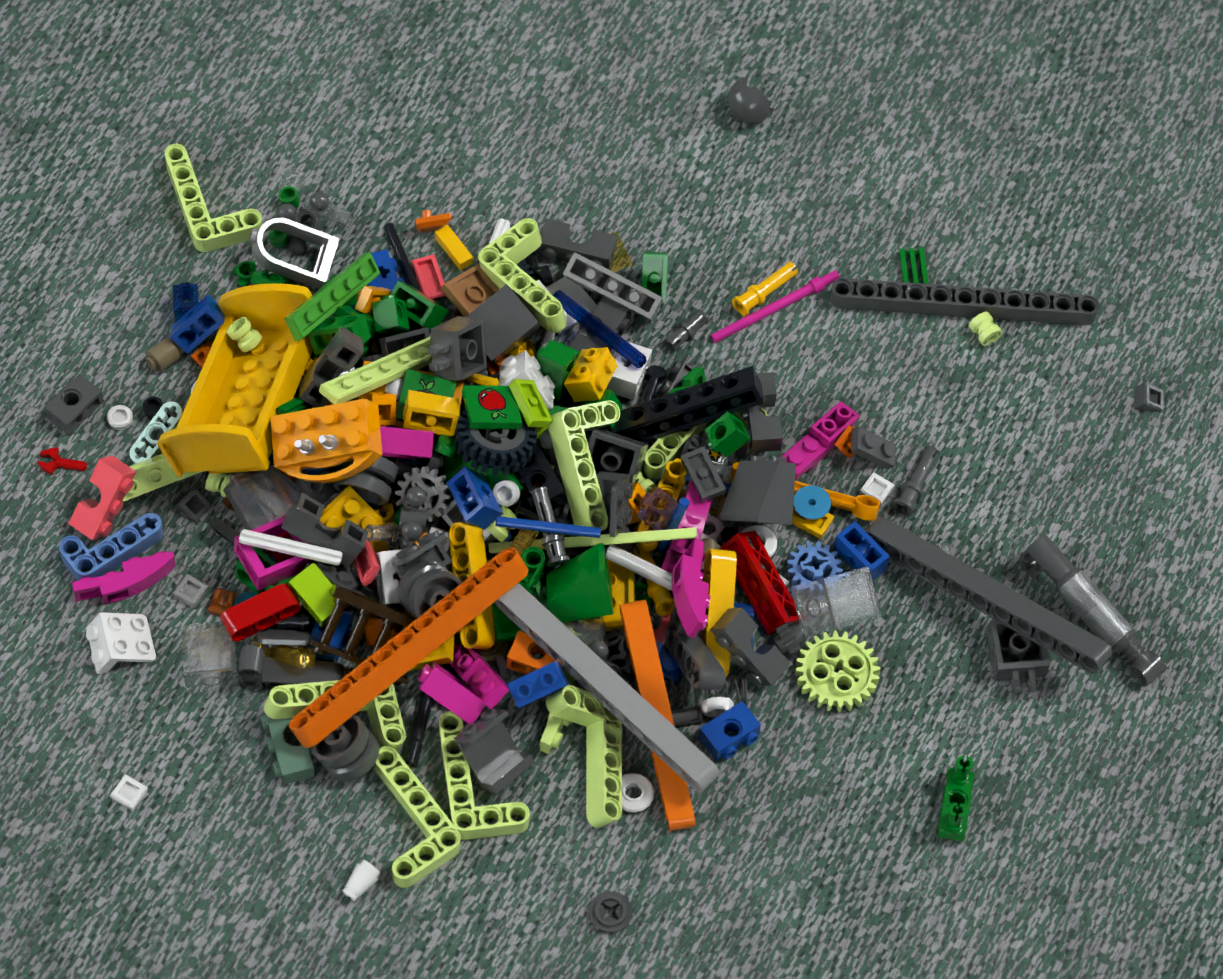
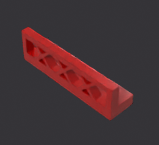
[720,531,803,635]

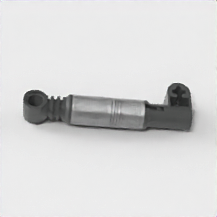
[1019,534,1166,687]

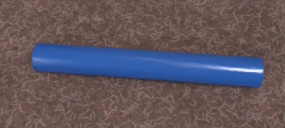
[657,498,690,553]

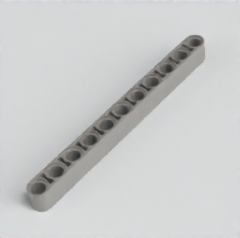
[495,583,720,793]

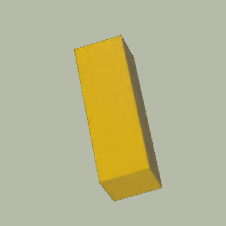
[435,224,473,271]

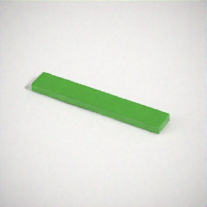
[284,252,381,341]

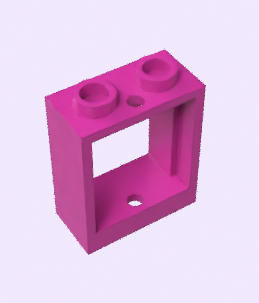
[380,426,434,460]
[234,516,311,591]
[417,661,486,724]

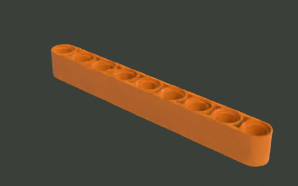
[619,600,696,832]

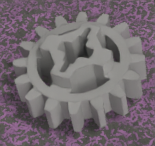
[395,466,452,522]

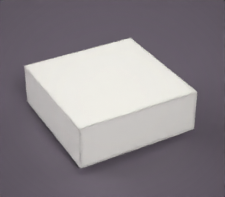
[859,472,895,506]
[110,774,148,811]

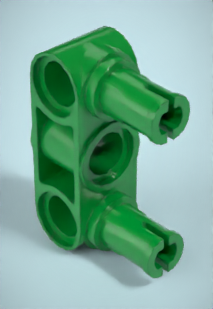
[937,756,975,842]

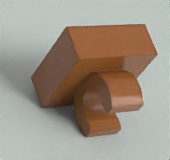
[208,588,240,616]

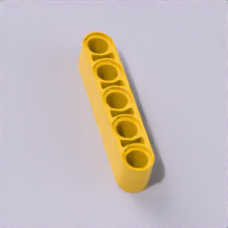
[449,522,495,650]
[700,549,737,678]

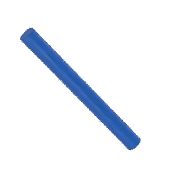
[496,516,601,538]

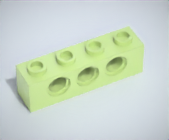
[123,454,203,502]

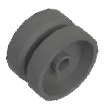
[334,457,399,505]
[398,561,462,618]
[311,714,380,782]

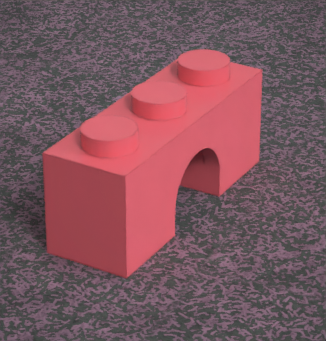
[68,455,136,540]

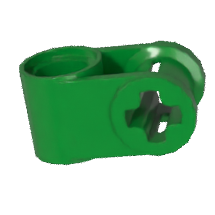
[519,547,545,594]

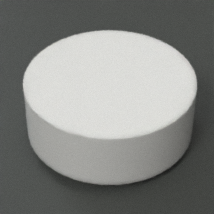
[107,405,133,430]
[493,480,520,507]

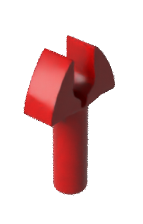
[37,447,87,475]

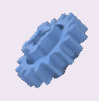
[786,541,843,596]

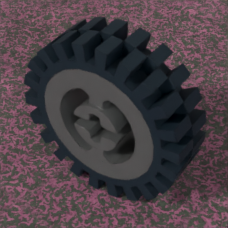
[454,409,537,475]

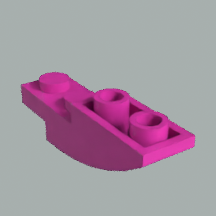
[781,401,860,480]
[660,480,712,573]
[672,538,711,638]
[72,551,176,605]
[450,642,509,710]

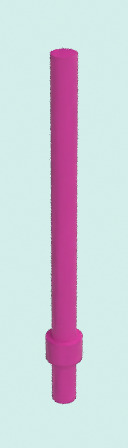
[710,270,840,343]

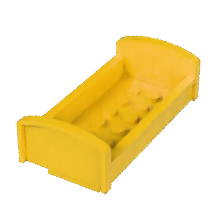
[157,283,313,477]

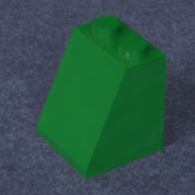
[542,543,614,622]

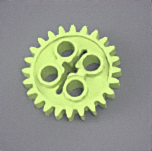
[795,630,880,712]

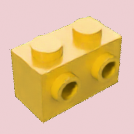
[564,347,618,402]
[403,390,459,437]

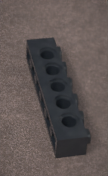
[612,366,764,443]
[472,372,568,510]

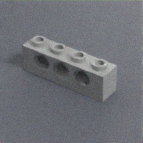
[563,252,663,322]

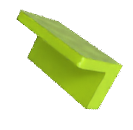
[509,379,553,439]
[289,563,336,628]

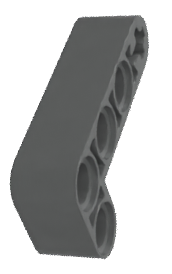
[665,606,725,691]
[238,645,344,690]

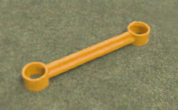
[730,462,880,521]

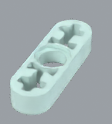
[129,402,183,464]

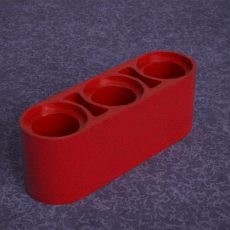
[220,583,301,641]

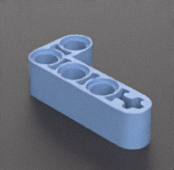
[59,513,163,581]

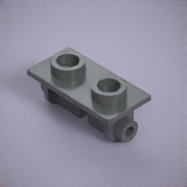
[659,356,697,397]

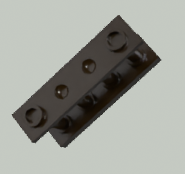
[309,584,417,686]

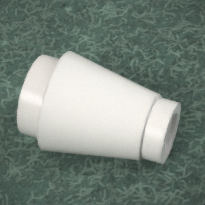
[342,860,380,901]

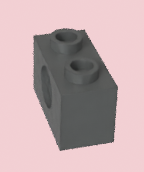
[44,374,104,435]

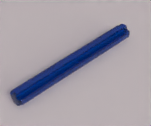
[552,290,647,368]

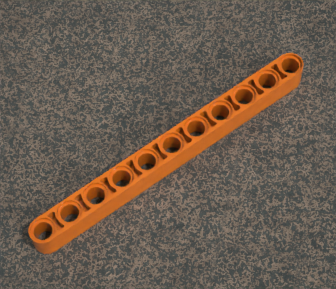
[289,547,529,748]

